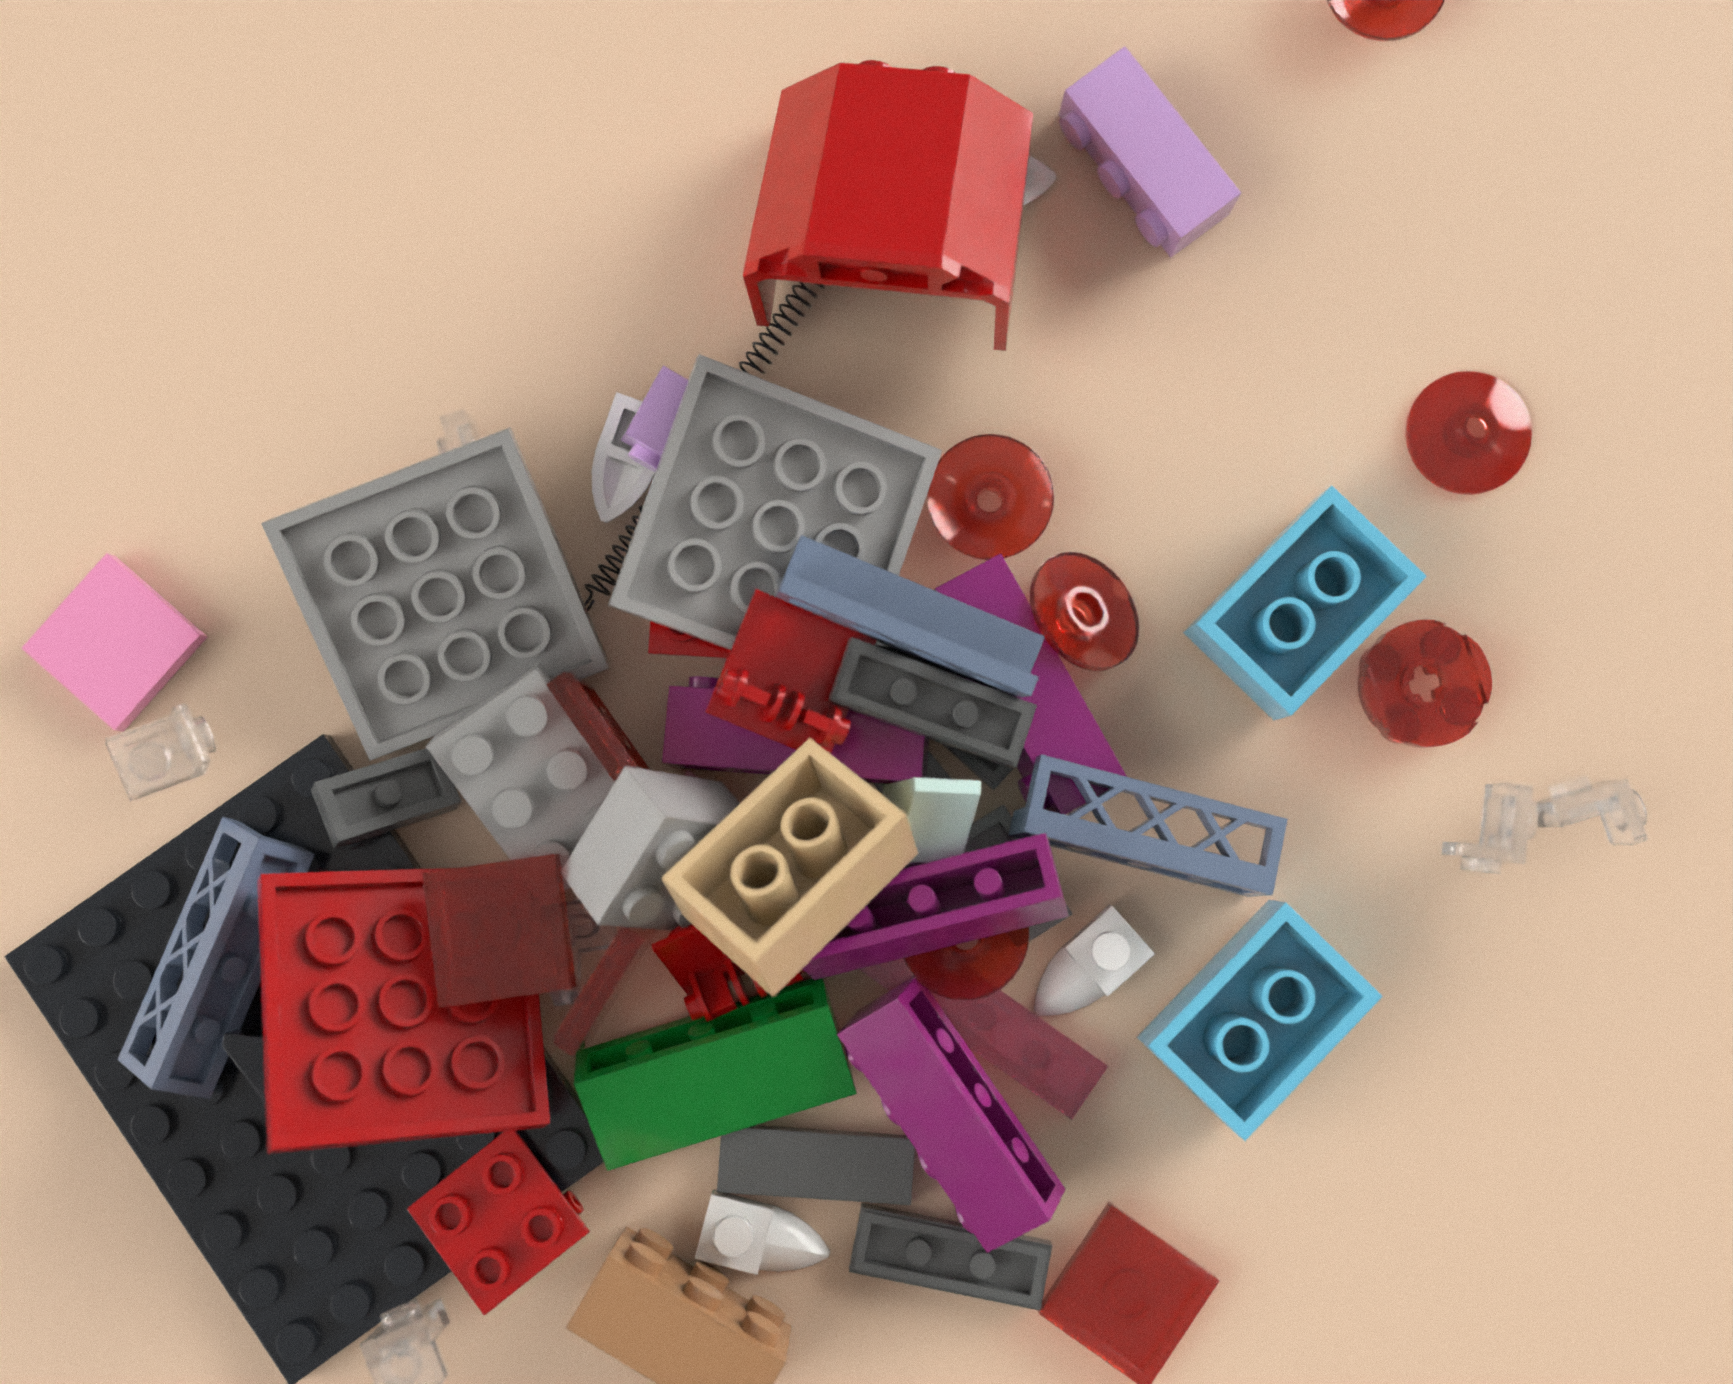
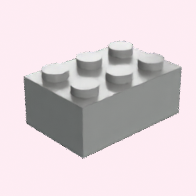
[425,662,620,905]

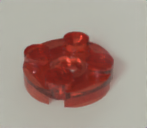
[1358,619,1492,748]

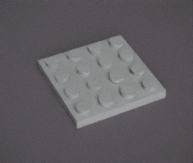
[608,354,942,650]
[261,427,610,761]

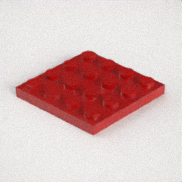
[257,866,550,1154]

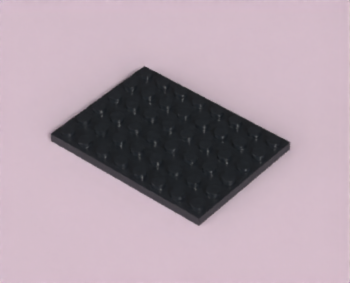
[4,734,604,1384]

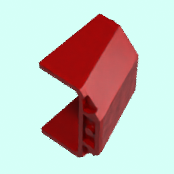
[743,60,1033,351]

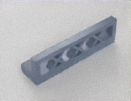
[775,535,1045,698]
[1008,755,1288,897]
[118,817,315,1099]

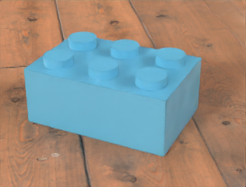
[1183,486,1427,721]
[1137,900,1383,1141]

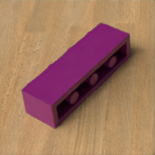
[934,553,1127,815]
[662,676,929,784]
[802,833,1069,980]
[837,974,1066,1253]

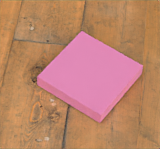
[22,553,208,732]

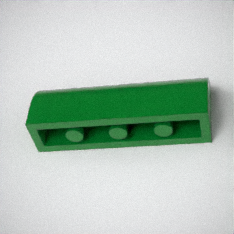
[574,978,857,1171]

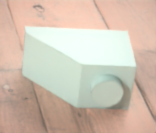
[883,778,981,869]

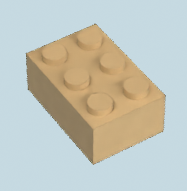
[661,738,918,997]

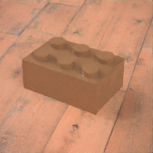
[566,1226,792,1384]

